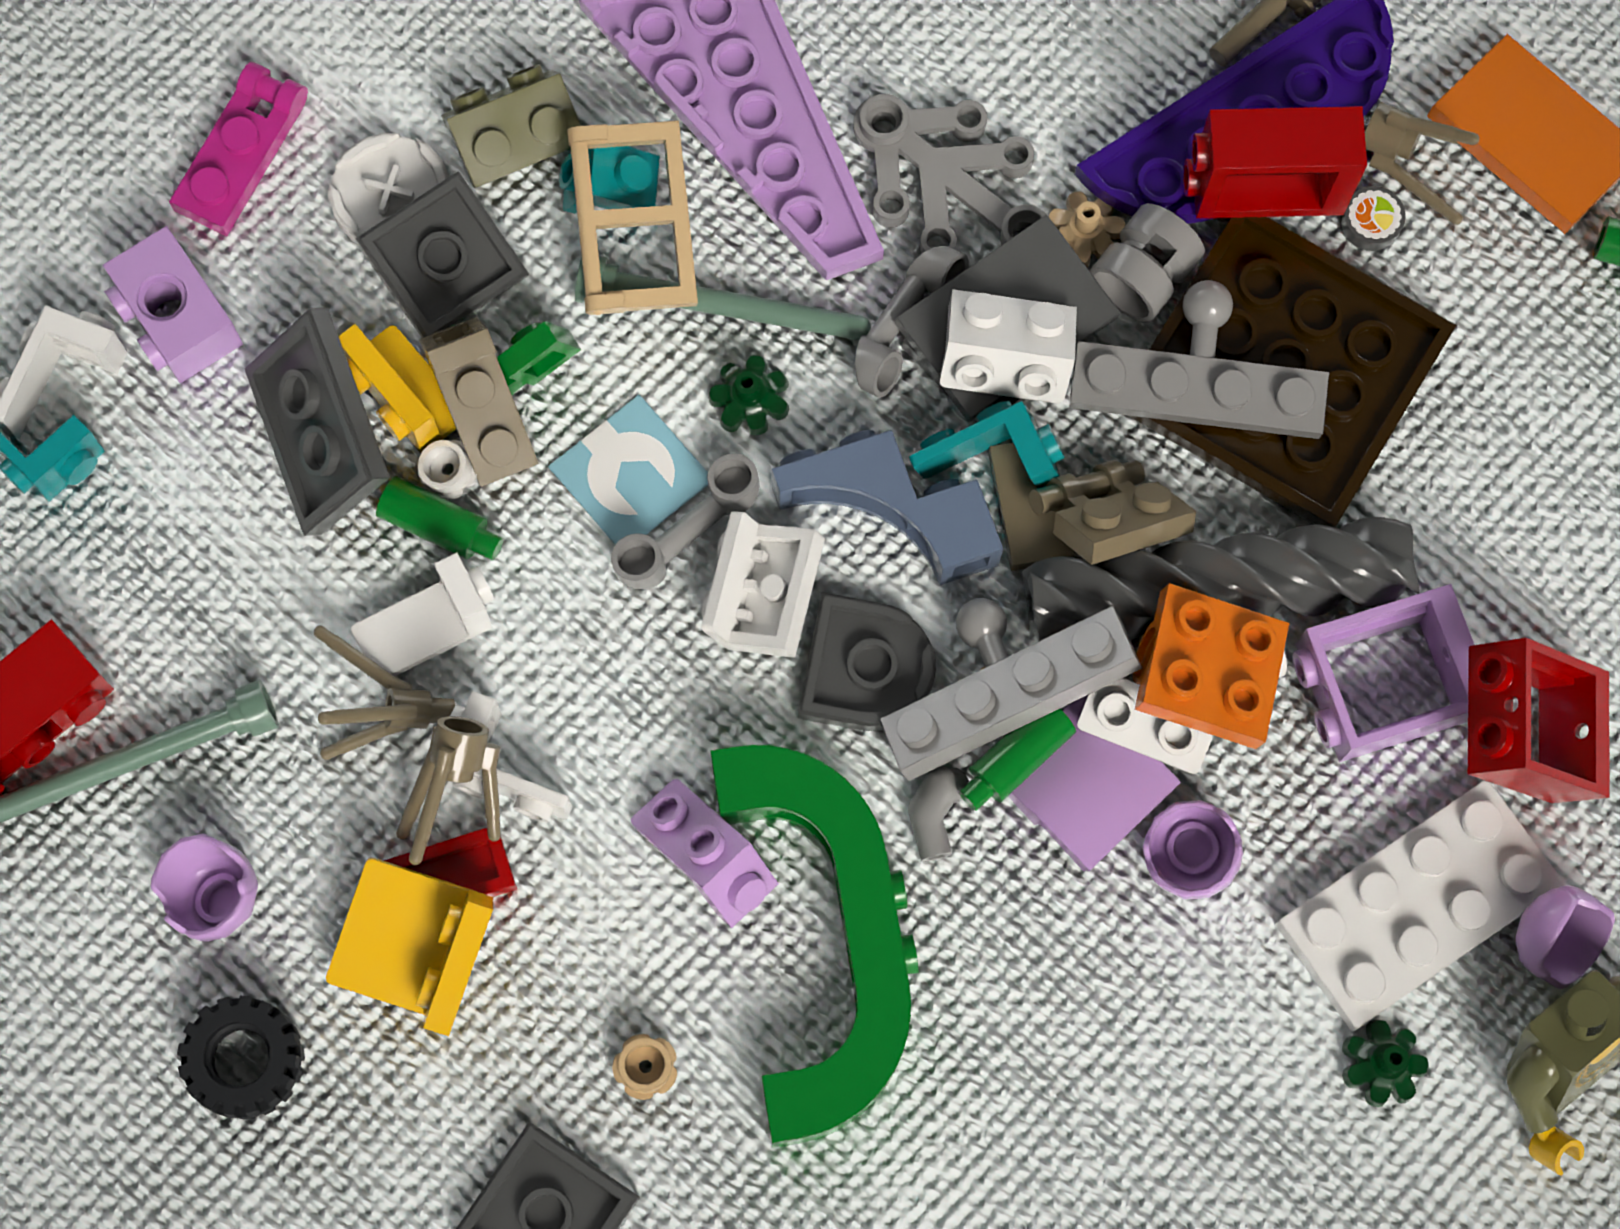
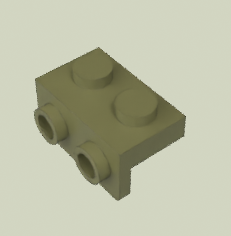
[441,64,581,188]

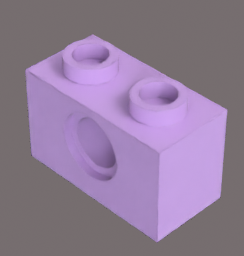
[103,226,243,384]

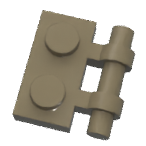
[1029,460,1196,565]

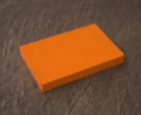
[1427,34,1620,234]

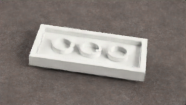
[1275,780,1566,1032]

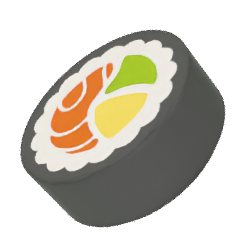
[1341,186,1406,251]

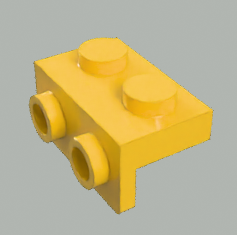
[338,324,456,453]

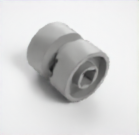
[1090,203,1205,322]

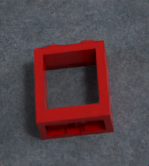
[1183,106,1367,219]
[1467,638,1610,804]

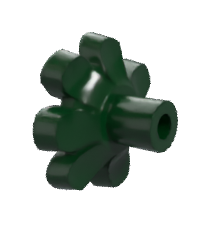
[708,355,790,436]
[1342,1020,1429,1107]

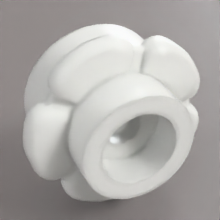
[418,439,477,500]

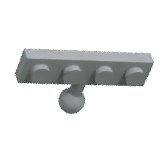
[1069,280,1329,439]
[881,598,1142,781]

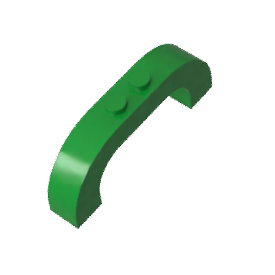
[710,745,919,1148]

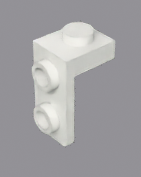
[0,305,128,439]
[351,553,495,676]
[450,691,572,823]

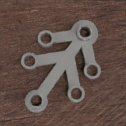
[853,94,1046,254]

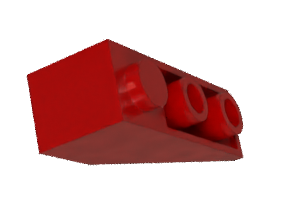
[0,619,114,795]

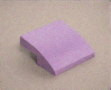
[1008,695,1181,872]

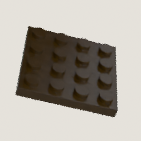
[1127,217,1457,528]

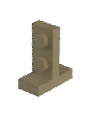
[419,317,539,487]

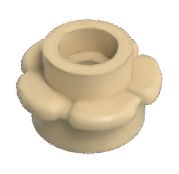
[612,1034,677,1100]

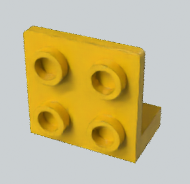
[326,857,493,1036]

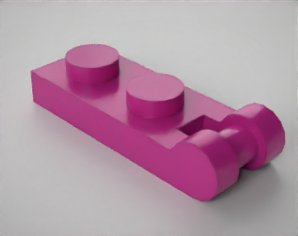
[169,61,308,236]

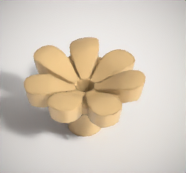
[1048,191,1125,268]

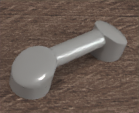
[855,246,969,398]
[611,454,760,589]

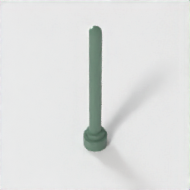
[575,256,871,340]
[0,680,279,823]

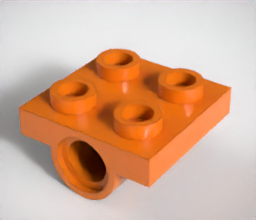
[1132,583,1289,749]

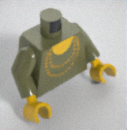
[1506,969,1620,1176]

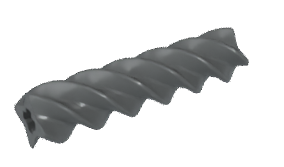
[1022,517,1419,642]

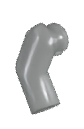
[908,766,969,862]

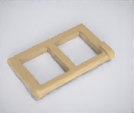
[567,121,698,315]

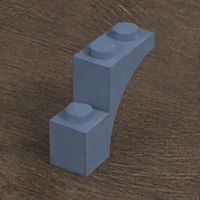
[772,430,1003,585]

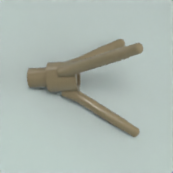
[314,625,455,760]

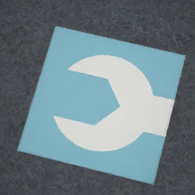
[548,394,708,545]

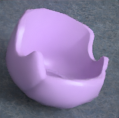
[1143,800,1243,900]
[151,834,258,942]
[1515,886,1615,989]

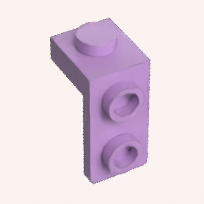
[631,779,779,928]

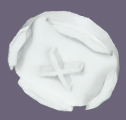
[328,132,448,243]

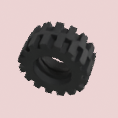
[177,995,305,1120]

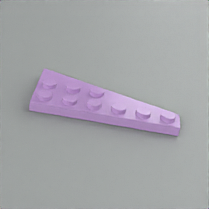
[579,0,884,281]

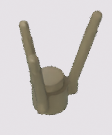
[1365,102,1480,225]
[396,716,501,865]

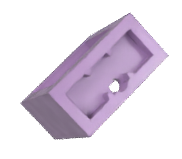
[1292,584,1475,763]

